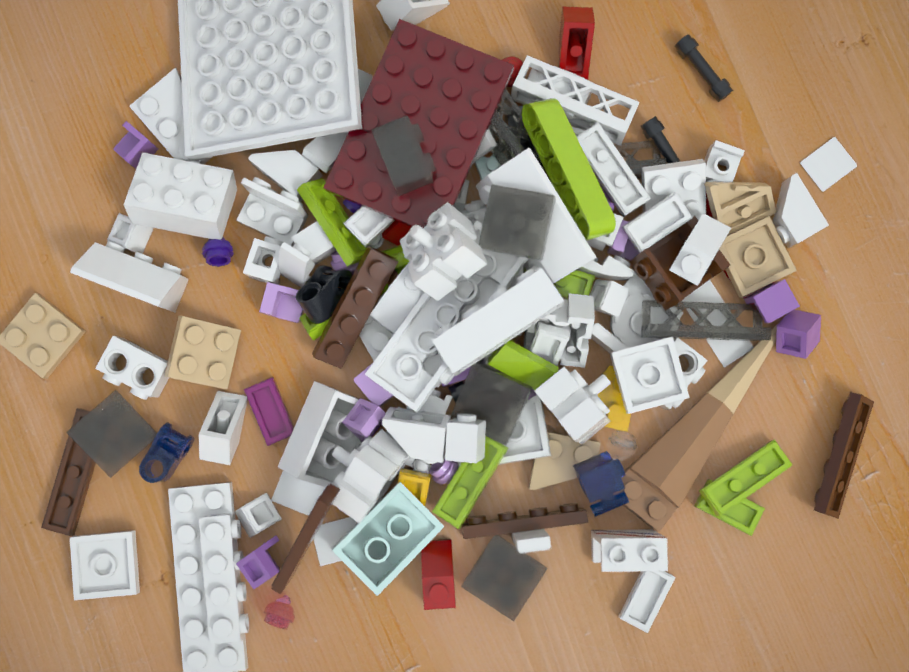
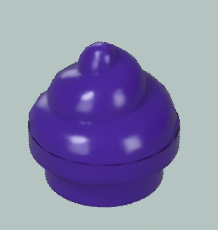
[202,237,234,267]

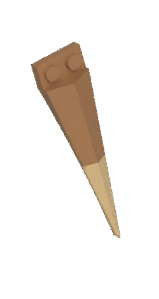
[608,322,780,532]

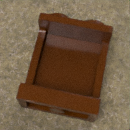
[630,215,731,311]

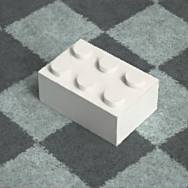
[123,152,237,240]

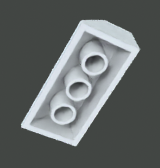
[476,148,596,283]

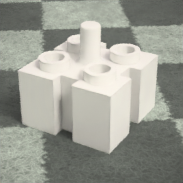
[400,202,487,301]
[524,294,595,368]
[535,367,611,444]
[332,429,409,524]

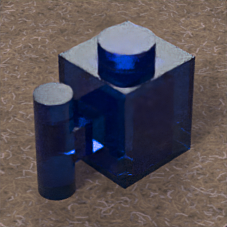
[573,451,629,517]

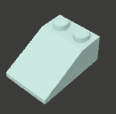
[331,482,445,596]

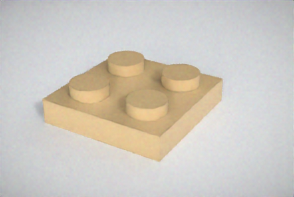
[719,216,797,298]
[0,293,86,379]
[164,316,241,389]

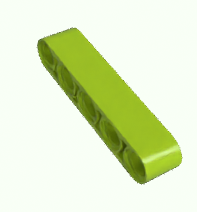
[522,98,616,241]

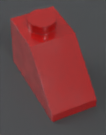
[558,6,595,80]
[421,539,456,610]

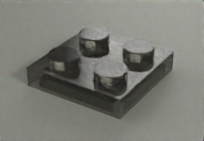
[479,184,556,261]
[451,361,533,446]
[66,390,159,478]
[461,535,548,621]

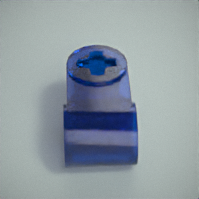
[139,422,195,483]

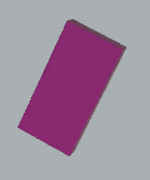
[244,377,294,446]

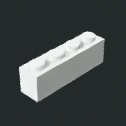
[432,268,564,376]

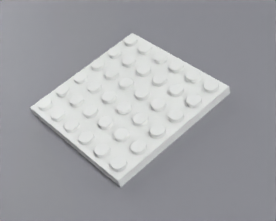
[178,0,362,160]

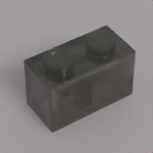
[372,115,436,196]

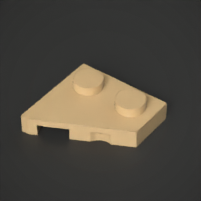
[704,182,777,236]
[528,432,601,490]

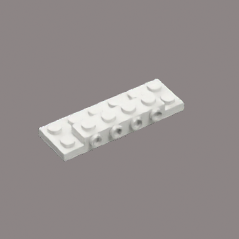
[365,221,529,413]
[168,482,249,672]

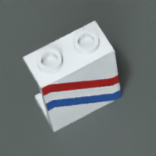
[591,529,668,572]

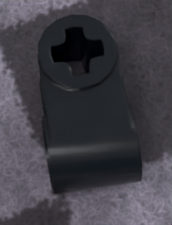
[296,265,352,324]

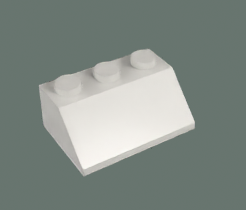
[70,241,189,312]
[278,381,362,487]

